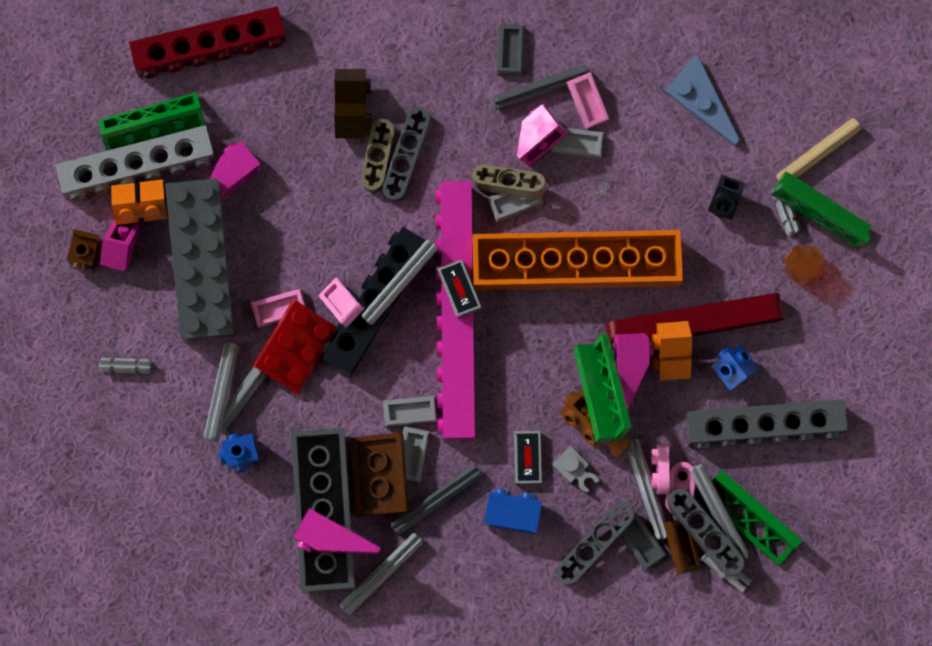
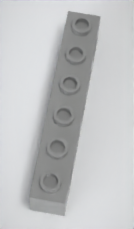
[55,125,216,201]

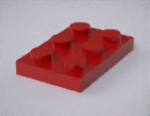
[252,300,337,394]

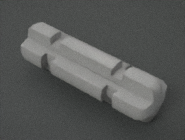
[771,189,801,235]
[99,358,152,374]

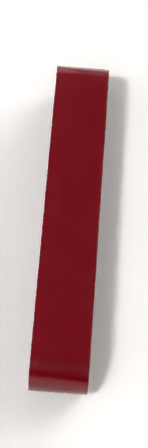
[605,293,785,350]

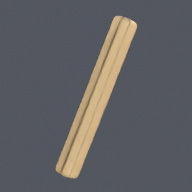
[776,118,861,181]

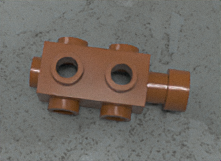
[559,389,632,458]

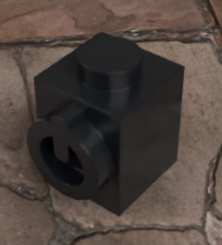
[708,174,745,220]

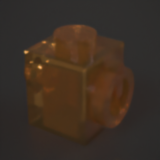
[783,244,826,288]

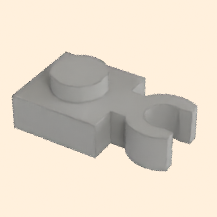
[552,446,599,493]

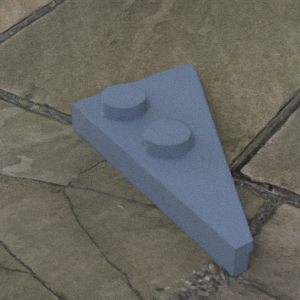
[665,54,739,147]

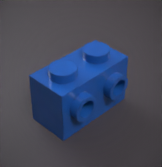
[484,489,542,535]

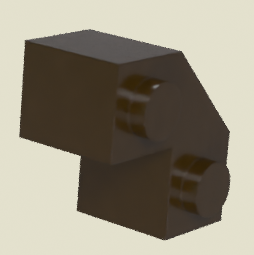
[334,69,371,139]

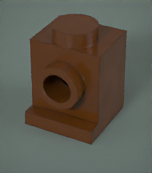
[66,229,102,272]

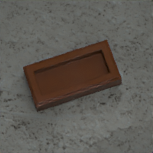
[663,520,702,575]

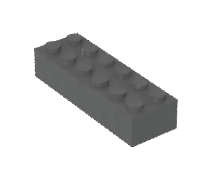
[165,178,235,341]
[291,428,356,594]

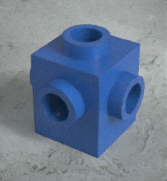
[712,345,759,391]
[218,433,260,473]

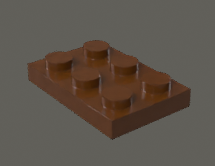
[350,432,409,517]

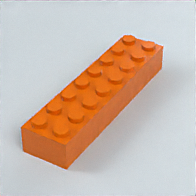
[472,230,683,291]

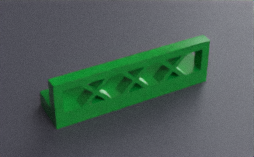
[98,92,207,151]
[771,171,872,249]
[573,334,632,443]
[698,470,802,566]

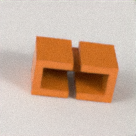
[111,179,168,225]
[652,321,692,381]

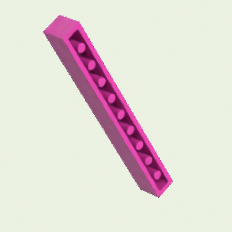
[435,181,475,441]

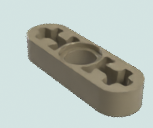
[361,119,394,192]
[472,164,546,198]

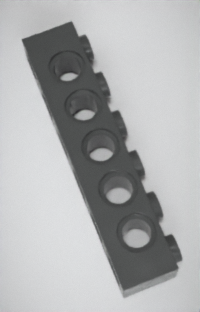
[685,399,848,450]

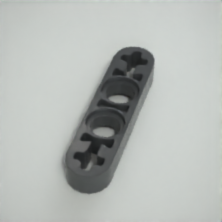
[383,107,430,202]
[667,489,744,576]
[556,502,635,585]

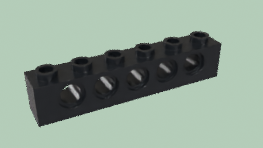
[321,227,426,378]

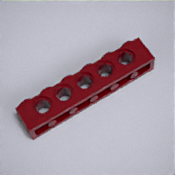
[129,6,286,79]

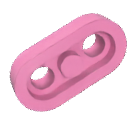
[651,444,670,494]
[665,462,695,515]

